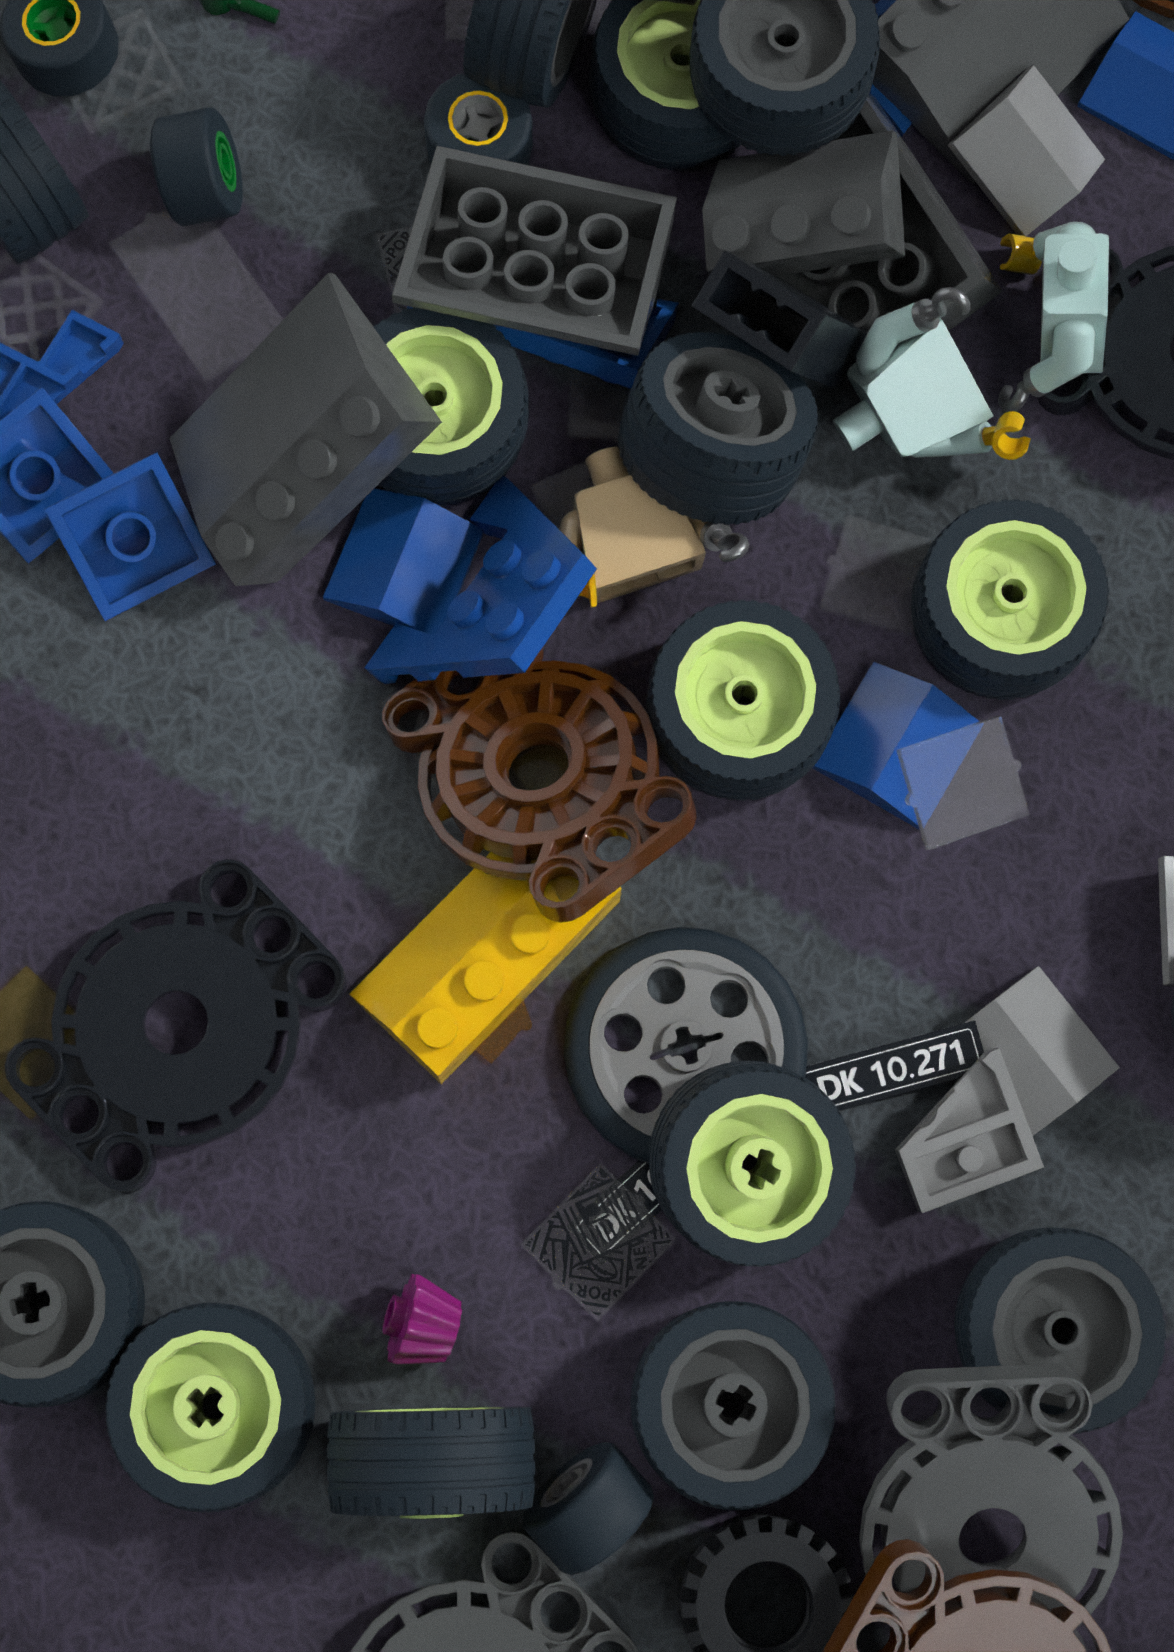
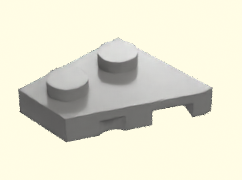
[895,1048,1044,1213]

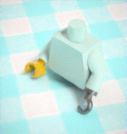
[998,222,1109,412]
[833,287,1031,460]

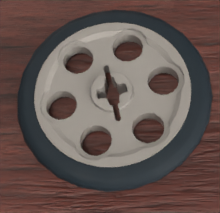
[564,927,808,1164]

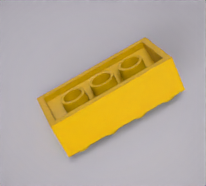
[349,852,622,1084]

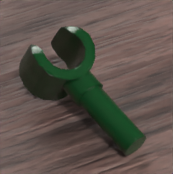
[199,0,280,24]

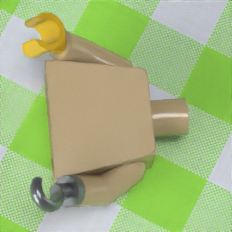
[559,447,749,611]

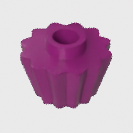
[382,1274,462,1364]

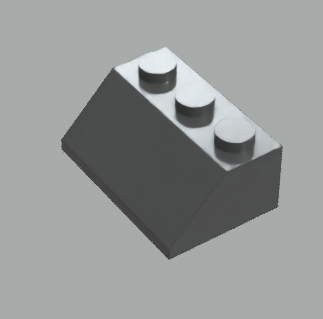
[702,130,905,276]

